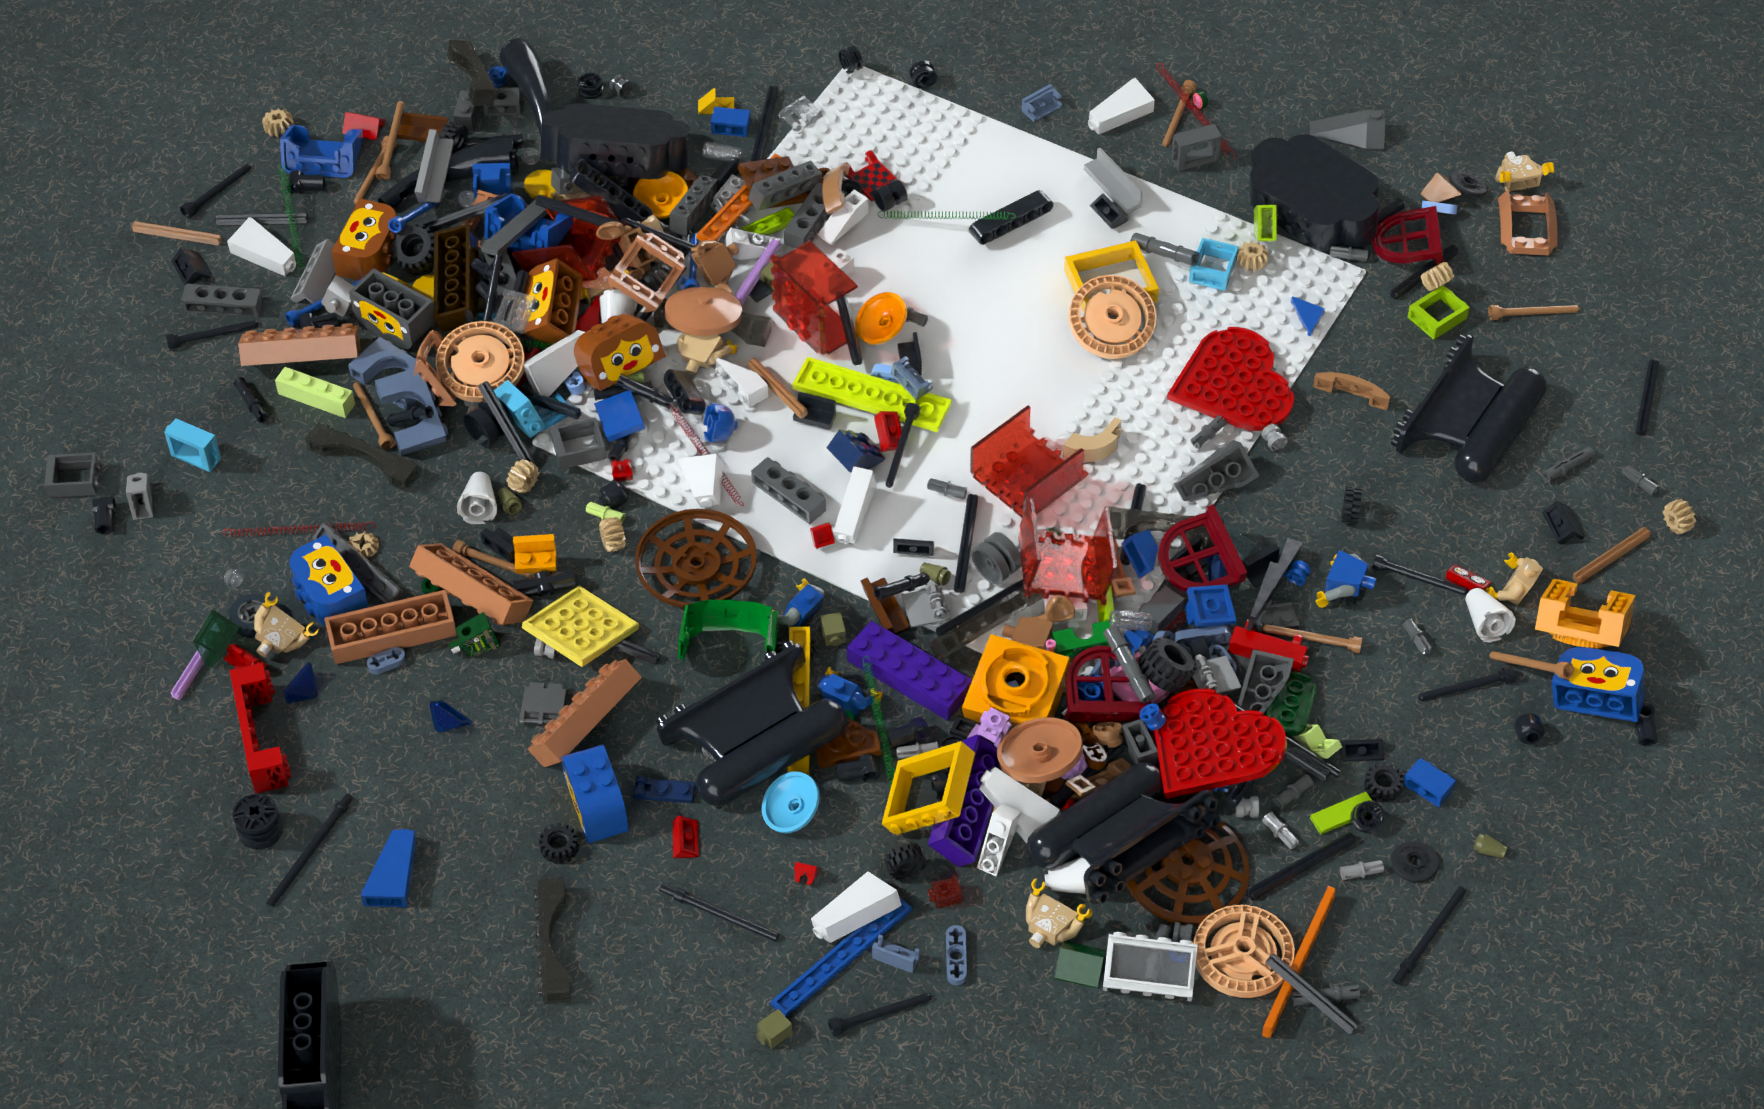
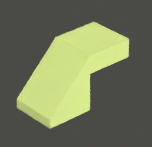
[1292,724,1342,759]

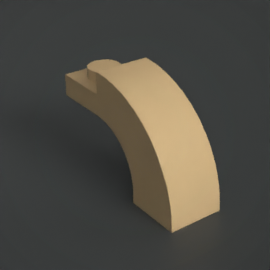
[1063,417,1122,462]

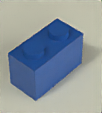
[711,107,751,137]
[1403,758,1456,807]

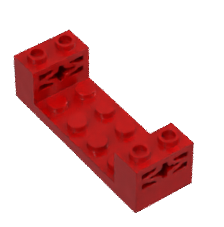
[229,663,292,793]

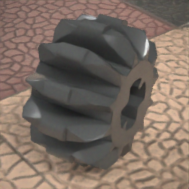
[644,261,673,291]

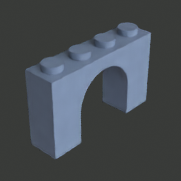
[348,337,437,411]
[375,368,448,456]

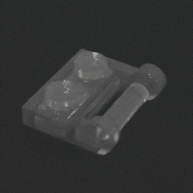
[779,96,823,134]
[492,289,537,334]

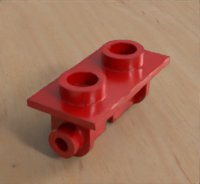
[223,643,268,669]

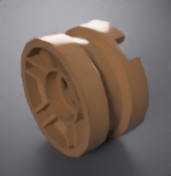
[1092,722,1123,748]

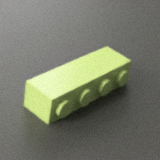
[275,367,355,418]

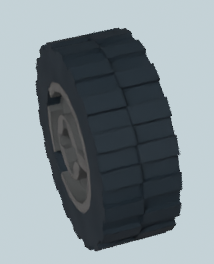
[229,594,271,638]

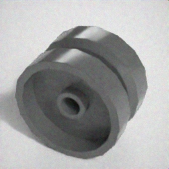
[971,532,1022,585]

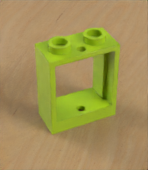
[1408,285,1469,340]

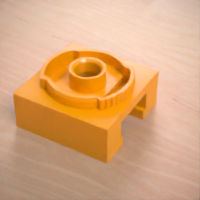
[1535,579,1636,649]
[962,634,1070,726]

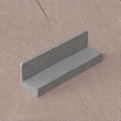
[415,129,454,203]
[1084,148,1143,215]
[290,239,335,304]

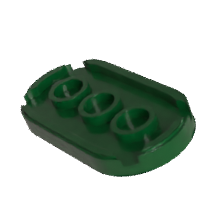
[1266,671,1317,736]

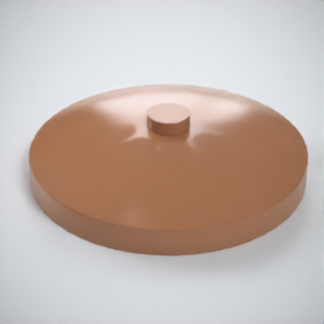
[665,287,742,336]
[997,717,1083,783]

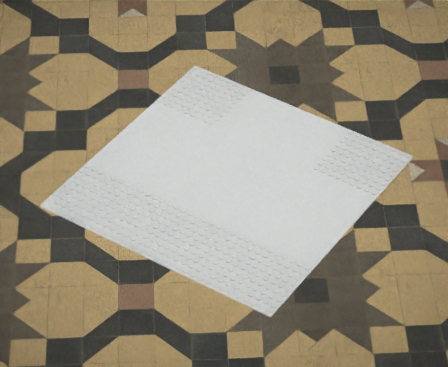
[532,66,1366,692]

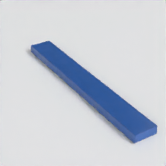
[770,896,912,1018]

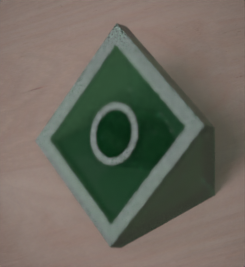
[193,610,240,668]

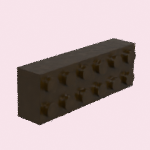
[433,223,478,332]

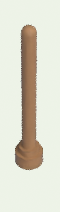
[1162,80,1197,147]
[376,101,404,180]
[354,136,398,205]
[1488,305,1580,320]
[353,382,396,451]
[452,540,536,578]
[1262,624,1362,654]
[1489,651,1574,679]

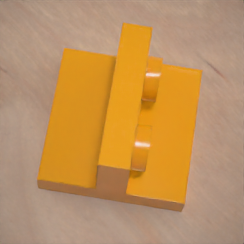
[513,534,557,574]

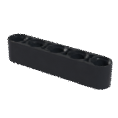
[570,161,653,223]
[968,190,1054,245]

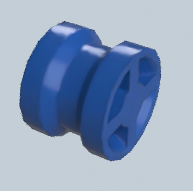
[488,66,507,88]
[1286,560,1311,586]
[1140,704,1166,731]

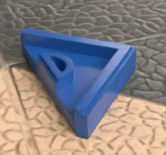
[1291,296,1325,336]

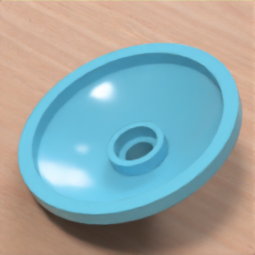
[762,772,820,833]

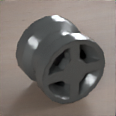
[610,74,632,97]
[1172,922,1193,942]

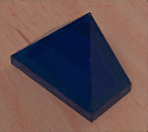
[283,662,318,703]
[429,700,473,732]

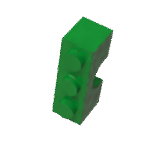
[1052,620,1114,662]

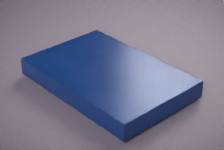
[594,390,645,442]

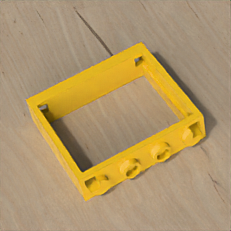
[1064,240,1159,313]
[882,741,975,835]

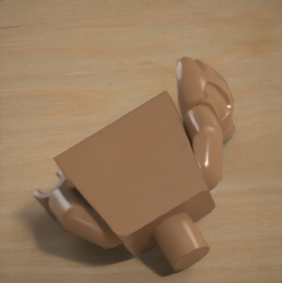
[596,221,656,281]
[691,240,739,296]
[1002,595,1075,651]

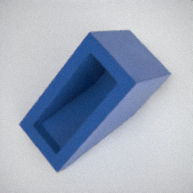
[1121,530,1158,579]

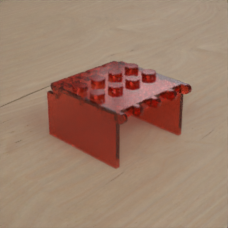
[512,195,628,281]
[770,241,858,355]
[970,405,1088,519]
[1018,498,1117,605]

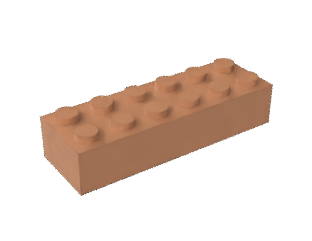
[238,323,360,366]
[409,543,533,626]
[324,590,457,665]
[528,659,642,767]

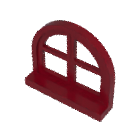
[1372,206,1444,265]
[1158,504,1247,592]
[1065,646,1152,722]

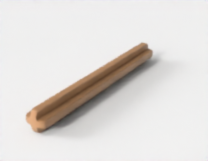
[132,221,222,246]
[747,358,808,418]
[1572,527,1651,584]

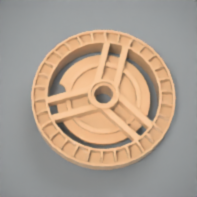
[1068,275,1156,359]
[435,321,525,402]
[1193,905,1295,998]

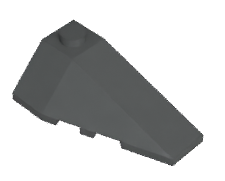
[1174,440,1259,501]
[1238,649,1294,714]

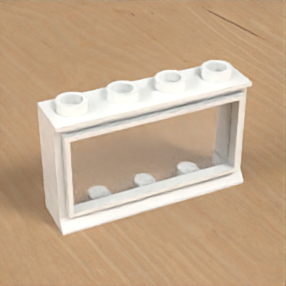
[1103,932,1198,1001]

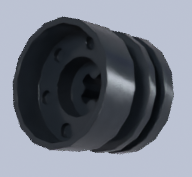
[462,400,515,448]
[232,793,283,850]

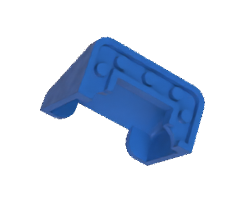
[280,125,363,178]
[485,193,573,261]

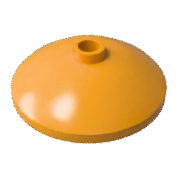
[633,172,688,219]
[855,292,907,345]

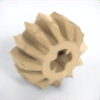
[262,108,294,138]
[1236,240,1269,272]
[1421,262,1454,291]
[506,459,540,494]
[1662,499,1696,534]
[599,517,626,552]

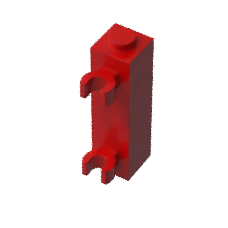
[1228,620,1309,672]

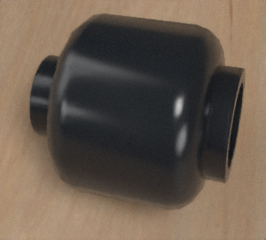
[599,480,629,509]
[1514,713,1545,744]

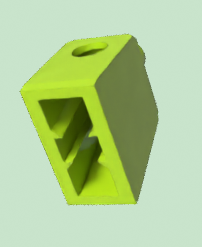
[1254,205,1277,241]

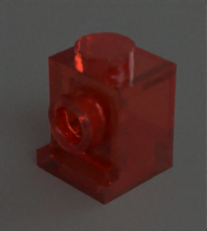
[928,875,962,909]

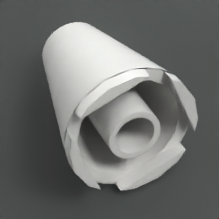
[599,289,637,323]
[457,472,497,524]
[1465,588,1516,642]
[1045,857,1090,894]

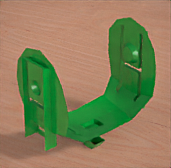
[678,599,779,665]

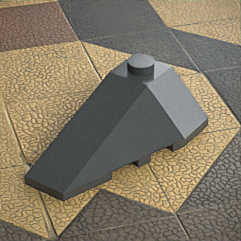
[1309,110,1385,151]

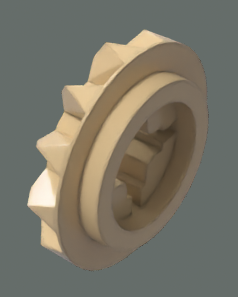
[349,531,379,558]

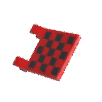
[845,150,897,202]

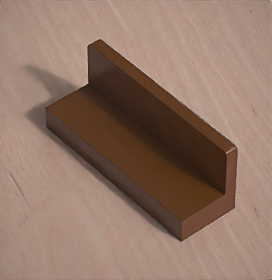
[396,112,449,142]
[860,577,910,635]

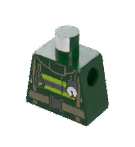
[449,612,500,657]

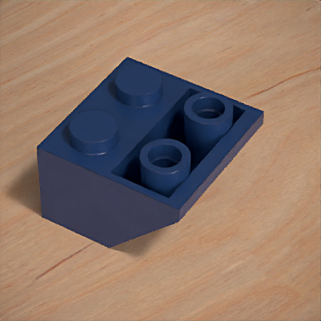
[826,429,886,473]

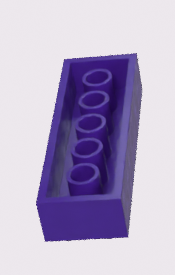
[847,621,972,721]
[927,735,1003,867]

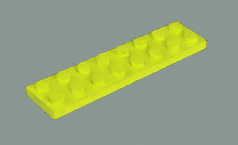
[792,357,952,433]

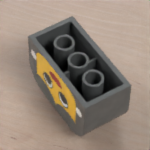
[349,269,436,349]

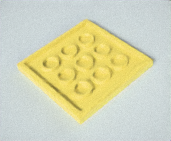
[522,586,639,667]

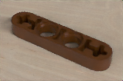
[1062,709,1107,770]

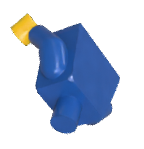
[817,667,883,716]

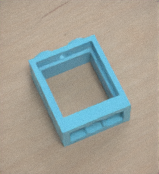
[1189,238,1239,291]
[494,380,546,438]
[164,418,221,472]

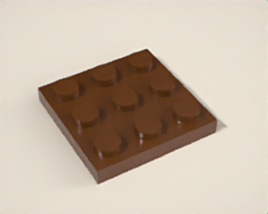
[738,156,808,209]

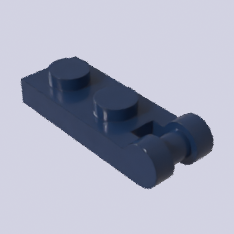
[633,776,695,803]

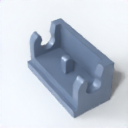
[1022,84,1062,122]
[891,356,933,401]
[872,934,922,973]

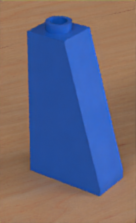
[361,829,417,907]

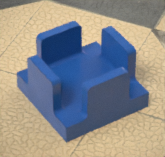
[472,163,513,198]
[1185,585,1237,628]

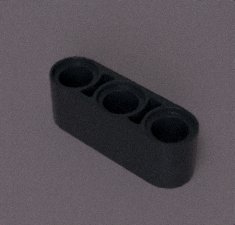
[664,369,706,415]

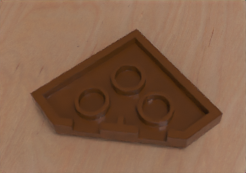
[816,717,882,769]

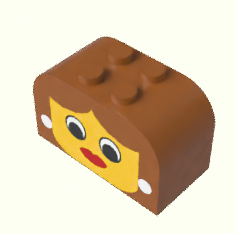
[331,199,399,281]
[516,258,584,348]
[574,313,666,391]

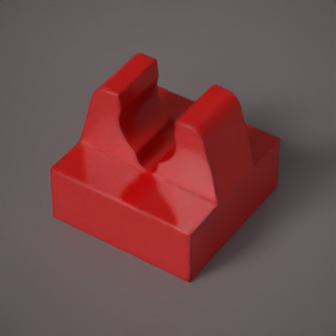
[611,459,633,482]
[810,522,835,549]
[794,862,820,885]

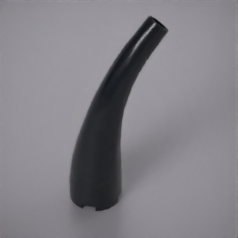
[499,38,553,138]
[377,138,519,208]

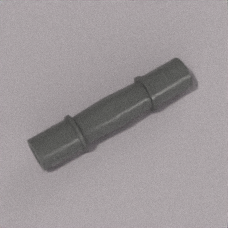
[1130,233,1200,266]
[1103,625,1156,704]

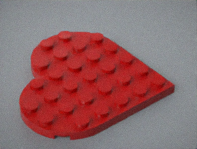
[1167,327,1294,431]
[1154,689,1287,799]

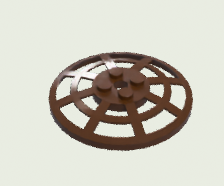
[635,509,757,608]
[1126,821,1250,926]

